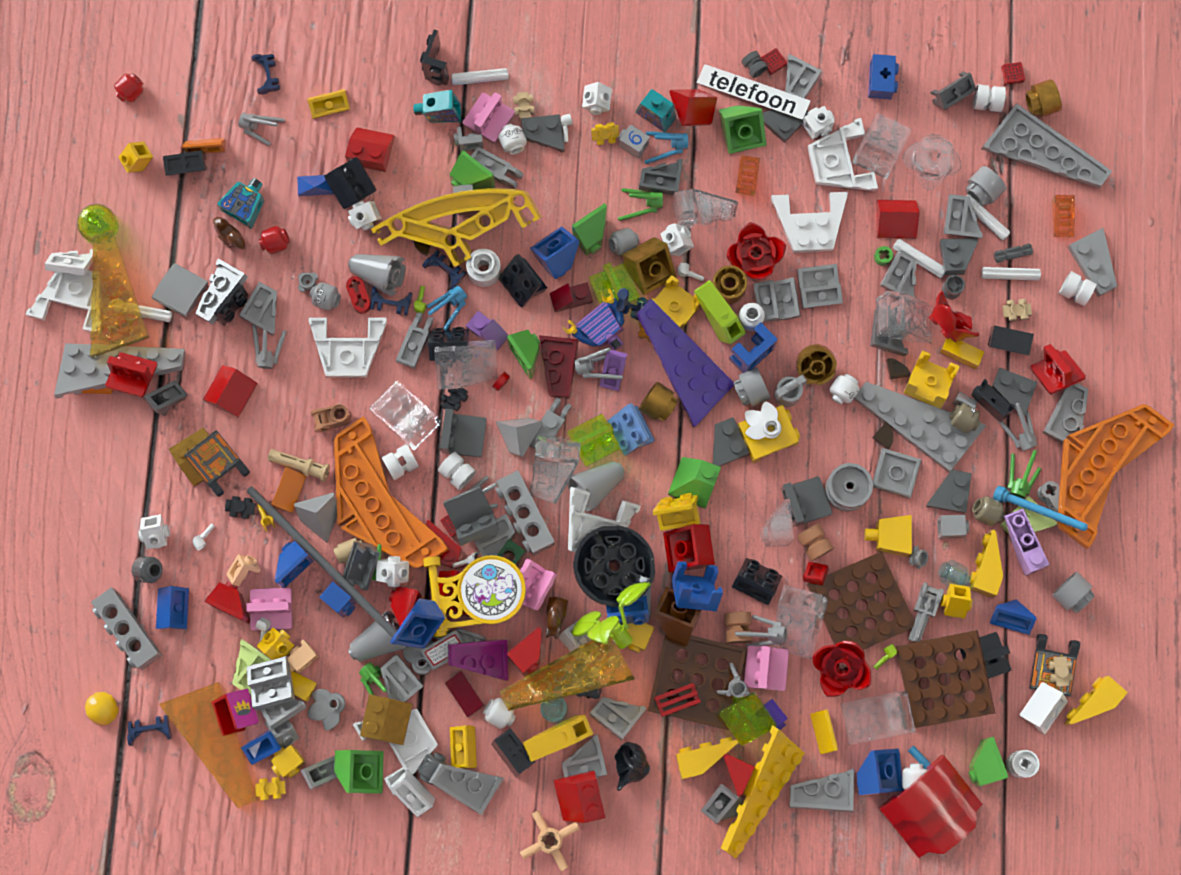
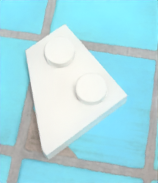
[45,249,97,276]

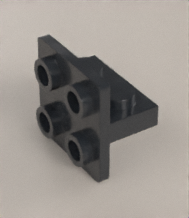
[324,157,377,209]
[498,254,548,307]
[427,327,470,361]
[732,558,782,605]
[959,632,1011,679]

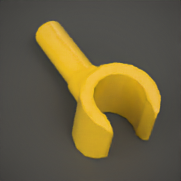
[257,504,276,532]

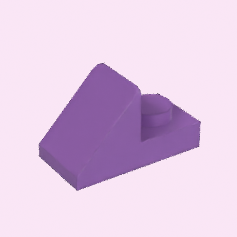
[466,311,509,351]
[599,350,627,391]

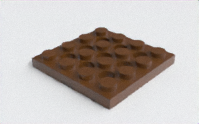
[807,551,915,650]
[896,630,996,728]
[648,634,747,731]

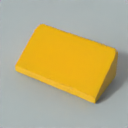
[307,89,350,119]
[940,338,984,370]
[290,670,318,702]
[810,709,838,754]
[449,725,477,769]

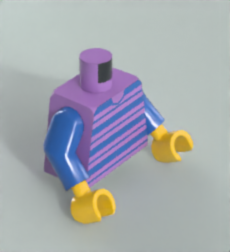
[563,289,624,351]

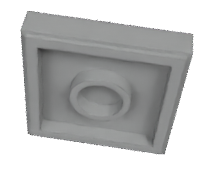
[873,448,921,499]

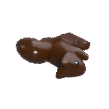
[213,217,246,250]
[546,597,568,639]

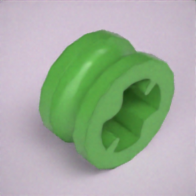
[874,246,893,266]

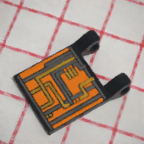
[184,430,250,497]
[1029,634,1080,697]

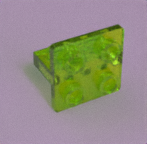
[589,262,639,304]
[567,414,620,467]
[720,692,777,746]

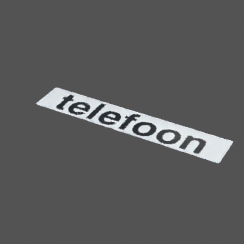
[697,64,810,120]

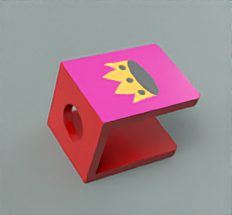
[211,688,259,736]

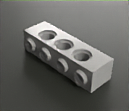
[495,470,555,556]
[91,587,162,670]

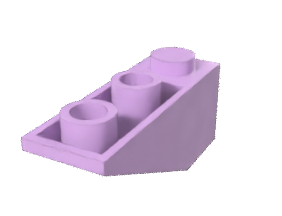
[1004,509,1050,576]

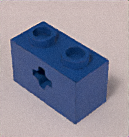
[868,54,899,100]
[319,582,357,618]

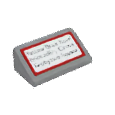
[421,630,465,670]

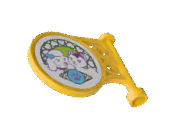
[423,555,526,637]

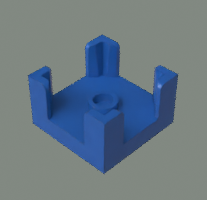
[729,322,778,373]
[672,561,723,612]

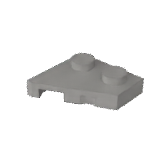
[381,654,424,702]

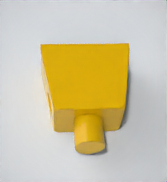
[864,515,912,557]

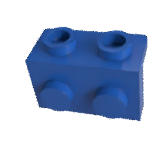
[606,596,649,625]

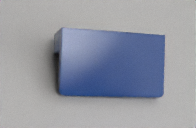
[156,586,189,630]

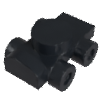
[441,385,469,411]
[225,496,256,519]

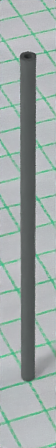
[247,486,397,638]

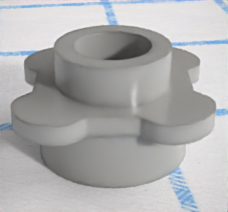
[298,272,318,292]
[909,546,928,569]

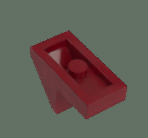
[550,282,593,312]

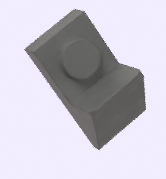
[144,381,188,416]

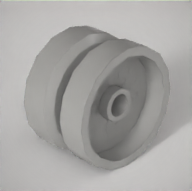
[825,463,873,512]

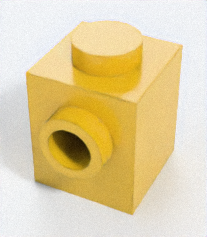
[118,141,153,173]
[941,583,973,619]
[271,745,306,778]

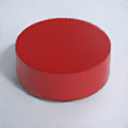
[492,372,510,391]

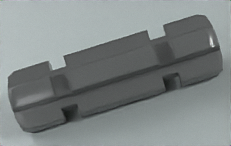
[994,243,1033,263]

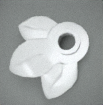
[745,401,781,440]

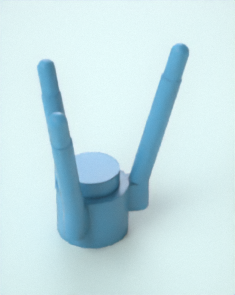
[644,131,688,164]
[427,286,468,330]

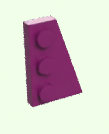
[448,639,508,681]

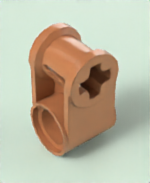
[310,404,352,433]

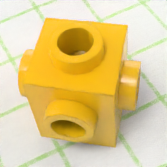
[257,627,295,660]

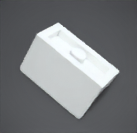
[1020,682,1068,735]

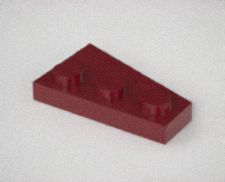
[539,335,579,399]

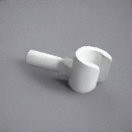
[561,114,573,143]
[678,263,704,282]
[193,523,215,551]
[452,552,480,568]
[255,617,271,641]

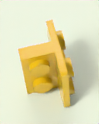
[653,493,701,531]

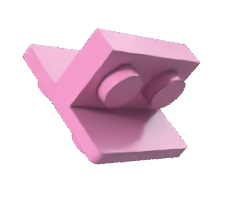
[463,92,515,143]
[520,559,557,611]
[247,588,292,631]
[744,645,789,691]

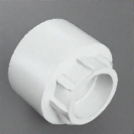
[466,249,501,287]

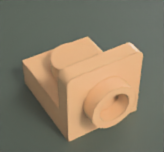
[227,554,261,587]

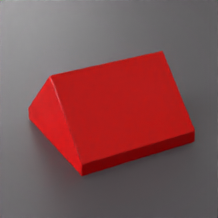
[669,89,717,126]
[876,200,920,239]
[203,365,258,418]
[723,754,755,796]

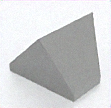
[495,418,543,457]
[294,493,337,543]
[701,784,744,824]

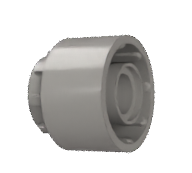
[966,166,1007,206]
[733,367,771,407]
[1052,571,1094,613]

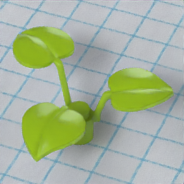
[571,583,651,649]

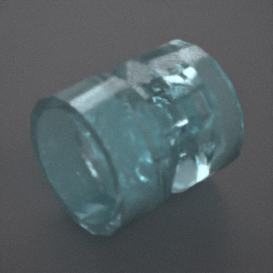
[540,695,568,723]

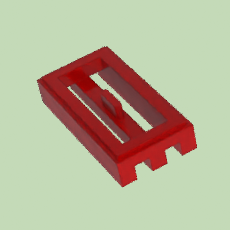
[654,683,701,717]

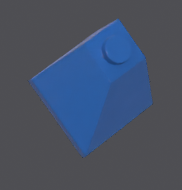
[530,226,579,279]
[275,541,314,588]
[390,598,445,649]
[857,749,904,795]

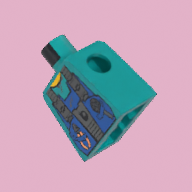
[635,89,677,132]
[413,90,461,123]
[217,178,264,229]

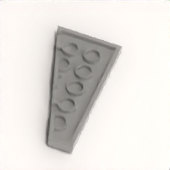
[982,103,1112,188]

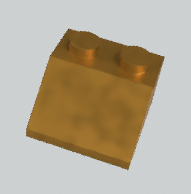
[622,237,677,295]
[169,427,210,487]
[360,694,413,746]

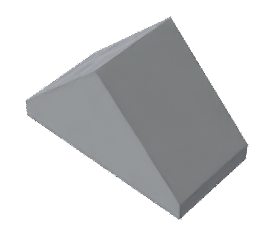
[301,756,338,790]

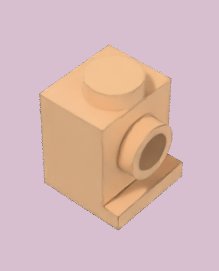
[287,639,319,673]

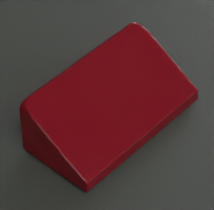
[445,671,485,718]

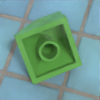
[719,105,767,154]
[449,150,496,189]
[572,203,607,256]
[507,330,540,379]
[668,457,721,509]
[968,736,1008,787]
[334,750,384,794]

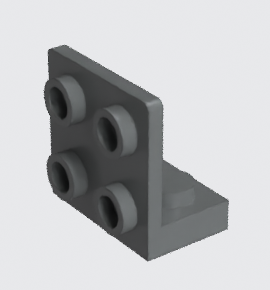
[440,409,487,457]
[781,476,832,527]
[443,486,499,546]

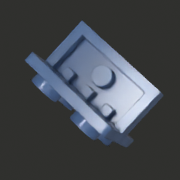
[607,403,655,455]

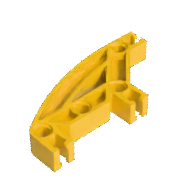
[371,188,542,267]

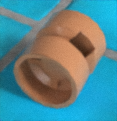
[797,524,834,561]
[724,611,753,644]

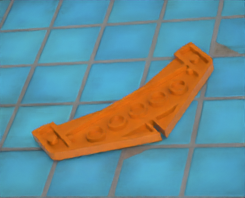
[1057,404,1174,549]
[334,416,449,569]

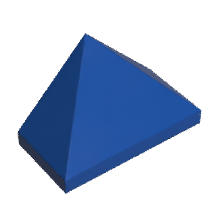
[297,175,334,196]
[990,599,1036,635]
[241,730,282,765]

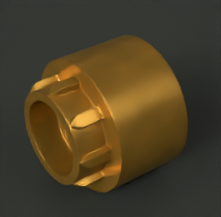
[1025,79,1062,117]
[712,265,747,304]
[638,381,678,421]

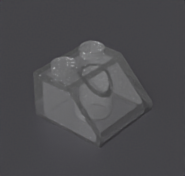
[760,499,794,547]

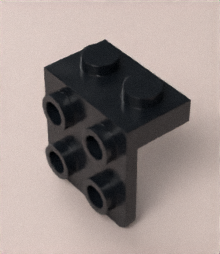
[420,29,449,85]
[214,283,249,326]

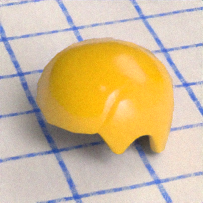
[85,691,119,726]

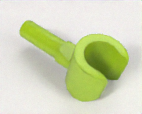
[414,286,427,314]
[873,644,897,670]

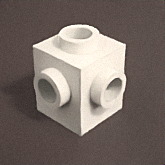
[582,82,612,115]
[802,106,835,140]
[348,201,382,231]
[660,224,694,256]
[139,514,170,549]
[376,556,409,587]

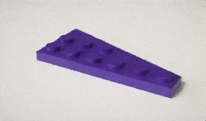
[636,299,734,427]

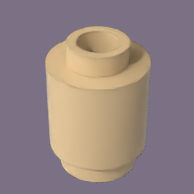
[334,538,362,564]

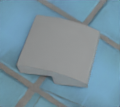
[152,263,208,317]
[797,264,843,308]
[754,277,801,322]
[247,656,295,711]

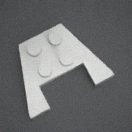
[807,118,878,191]
[771,192,848,253]
[26,270,102,335]
[309,318,387,378]
[568,487,641,552]
[353,709,438,795]

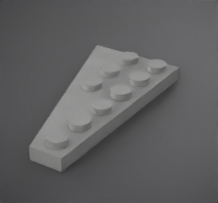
[54,343,186,399]
[854,382,987,473]

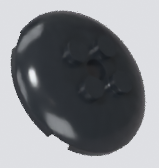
[573,525,655,607]

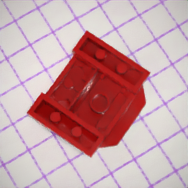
[878,755,983,858]

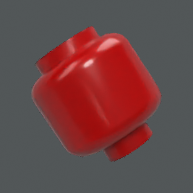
[114,73,144,102]
[259,226,290,254]

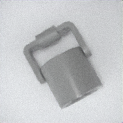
[774,375,807,407]

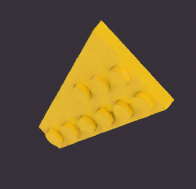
[721,725,805,859]

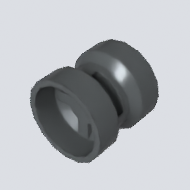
[741,51,768,78]
[942,275,965,299]

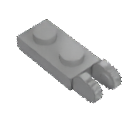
[471,146,524,188]
[396,312,434,369]
[530,397,572,454]

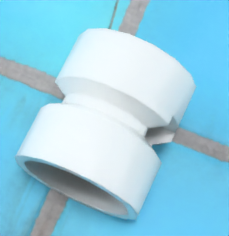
[973,84,1006,112]
[1059,271,1096,306]
[382,444,419,480]
[438,452,476,490]
[1006,750,1040,778]

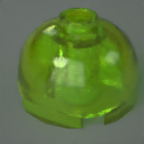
[77,204,119,245]

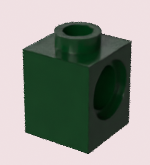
[496,539,526,566]

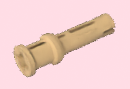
[268,449,330,482]

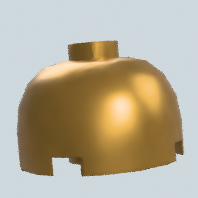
[796,344,837,385]

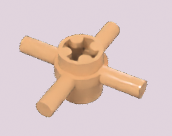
[520,810,580,871]

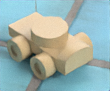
[513,92,534,120]
[1002,299,1032,321]
[1049,656,1073,686]

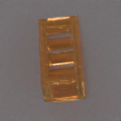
[735,155,760,196]
[1052,195,1075,237]

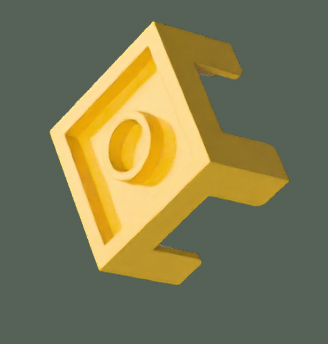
[652,275,701,329]
[904,350,960,409]

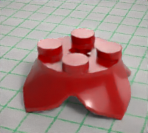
[727,222,786,280]
[928,291,980,343]
[812,641,872,697]

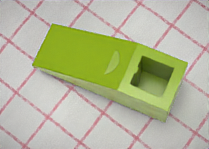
[694,280,746,344]

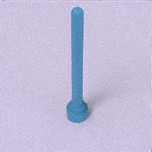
[993,485,1088,531]

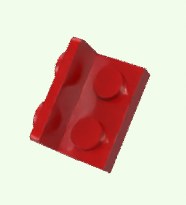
[1030,344,1086,395]
[105,352,158,398]

